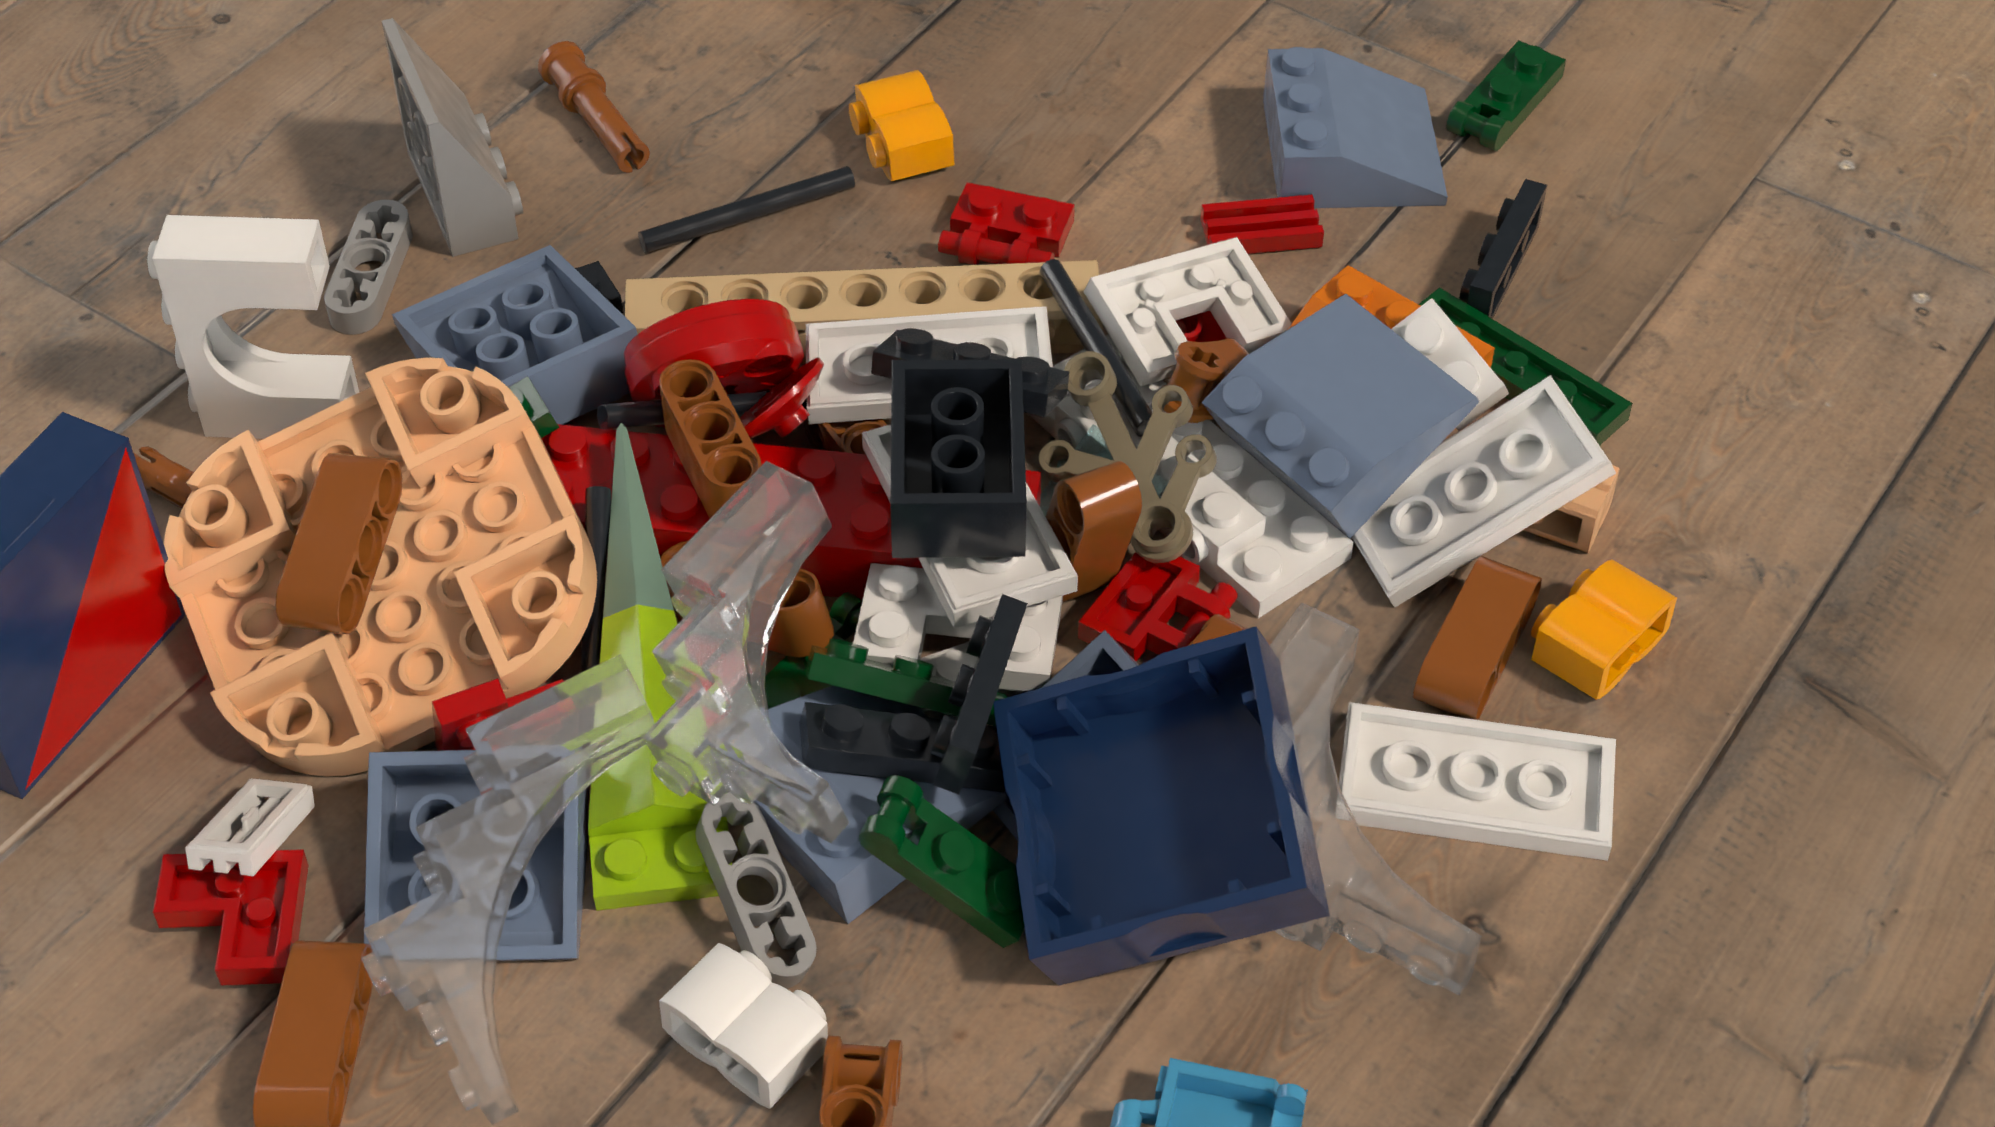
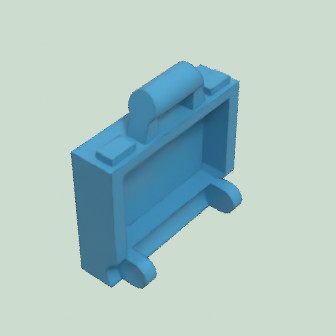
[1110,1058,1308,1127]

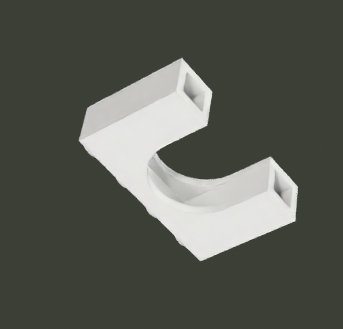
[147,215,359,439]

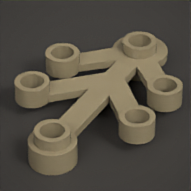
[1039,351,1217,563]

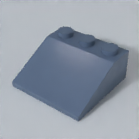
[1263,47,1448,208]
[392,245,637,425]
[1202,294,1479,539]
[709,685,1007,924]
[364,748,590,964]

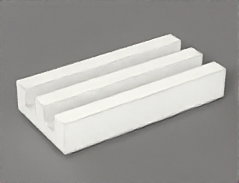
[185,778,315,876]

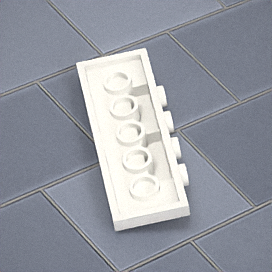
[1027,335,1353,619]

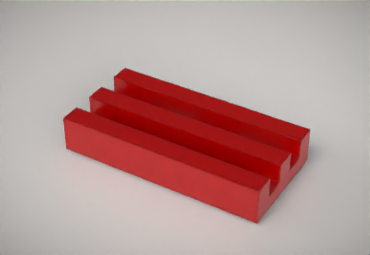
[1201,194,1324,254]

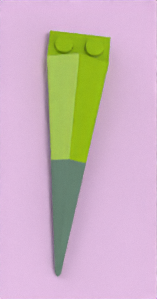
[588,423,732,911]

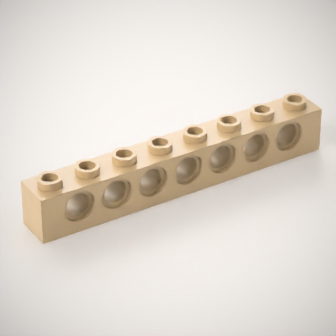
[625,260,1103,364]

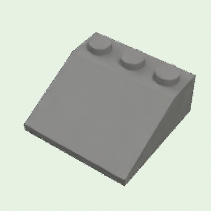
[382,18,523,257]

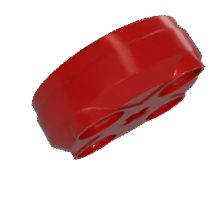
[624,299,804,428]

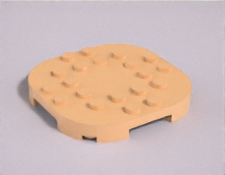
[164,358,597,776]

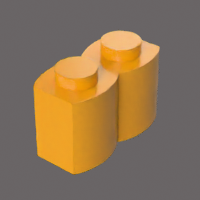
[849,70,955,181]
[1531,559,1677,700]

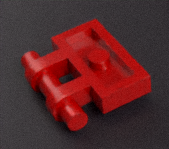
[938,182,1075,265]
[1078,552,1238,661]

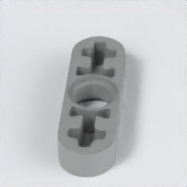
[324,200,413,335]
[696,792,817,989]

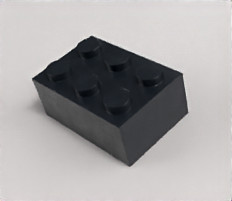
[890,359,1027,558]

